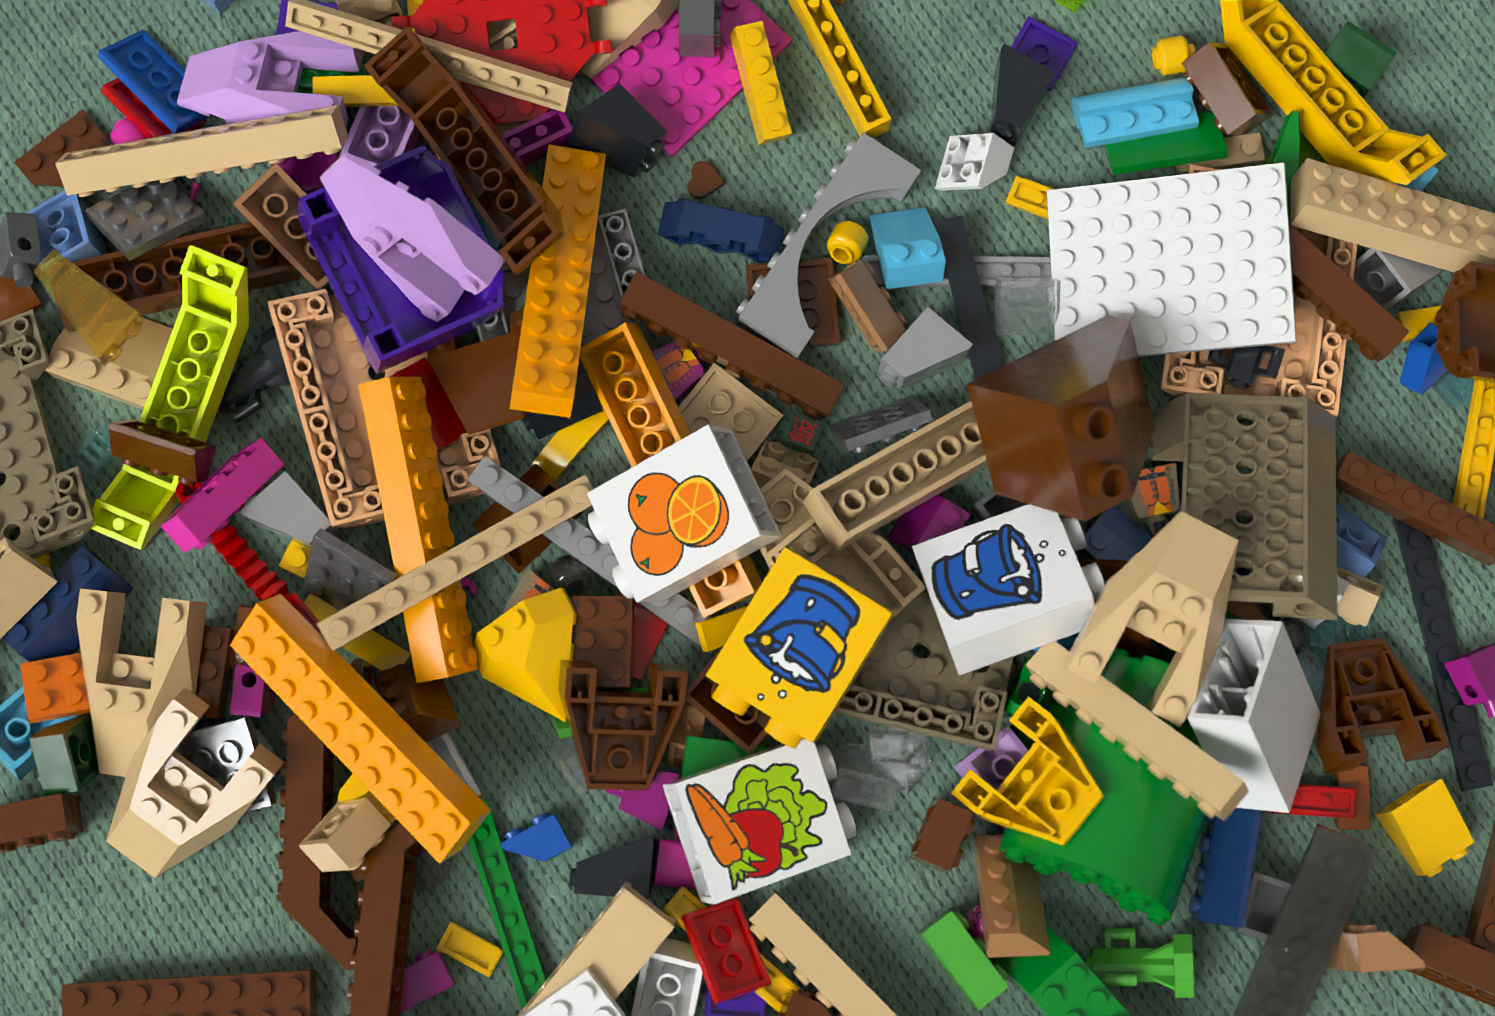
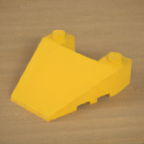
[951,696,1104,846]

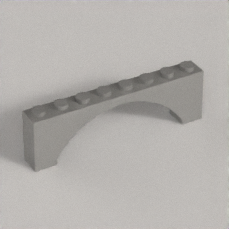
[736,132,921,359]

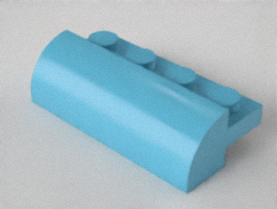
[1071,77,1199,148]

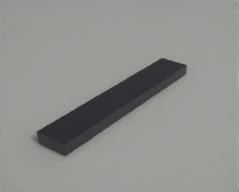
[933,215,1002,379]

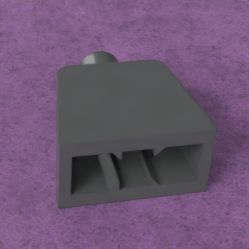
[0,212,41,287]

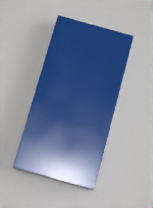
[98,29,212,134]

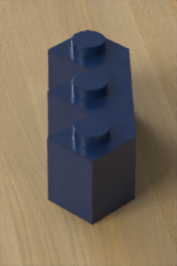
[657,198,785,263]

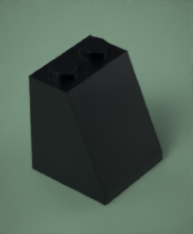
[989,44,1055,147]
[567,83,668,178]
[522,357,603,440]
[569,837,656,900]

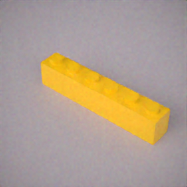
[788,0,891,138]

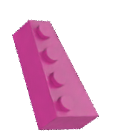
[161,437,284,553]

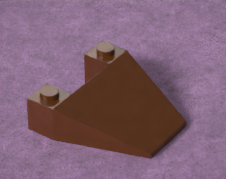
[427,308,527,435]
[1316,638,1449,774]
[558,660,688,791]

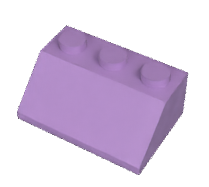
[954,725,1028,832]

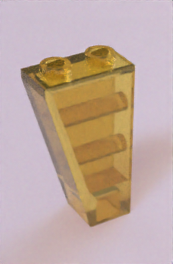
[34,249,144,366]

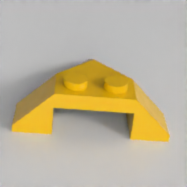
[473,588,577,723]

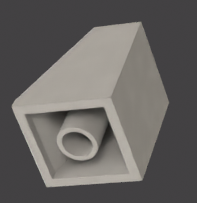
[1353,248,1445,311]
[878,307,973,390]
[240,471,343,548]

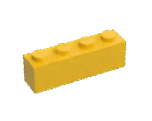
[729,21,792,146]

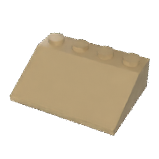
[44,316,173,410]

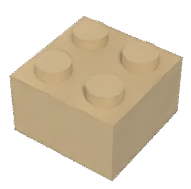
[298,798,391,872]

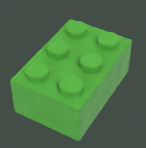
[918,910,1009,1010]

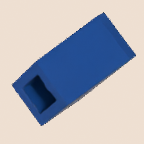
[1399,323,1447,395]
[500,812,573,862]

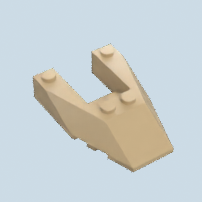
[1064,511,1238,727]
[76,589,207,777]
[106,688,284,878]

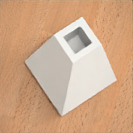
[935,133,1014,191]

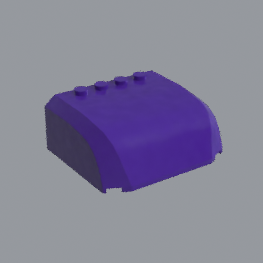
[297,146,504,374]

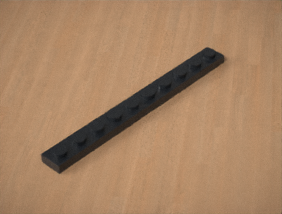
[1393,517,1493,792]

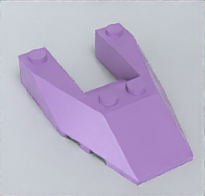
[177,31,364,127]
[320,152,505,322]

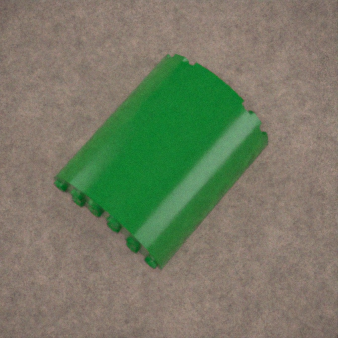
[998,648,1207,925]

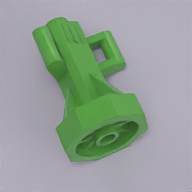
[1086,928,1194,998]

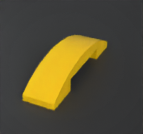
[532,391,609,482]

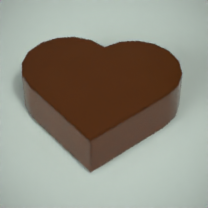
[688,161,724,199]

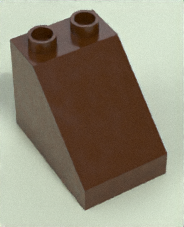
[967,315,1155,521]

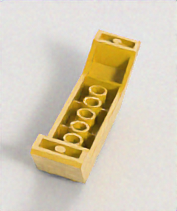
[1220,0,1447,185]

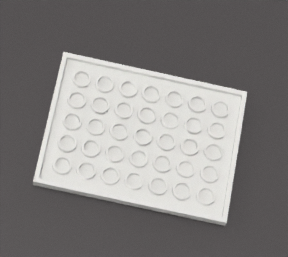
[1047,163,1297,357]

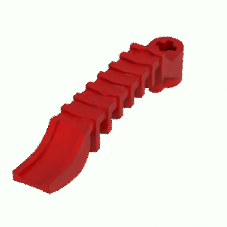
[176,482,321,633]

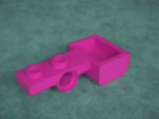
[652,825,696,890]

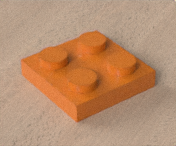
[20,653,90,724]

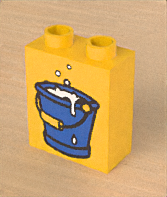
[706,547,896,749]

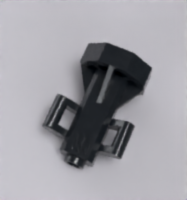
[1207,297,1299,390]
[218,326,291,423]

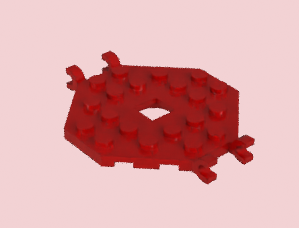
[391,0,613,125]

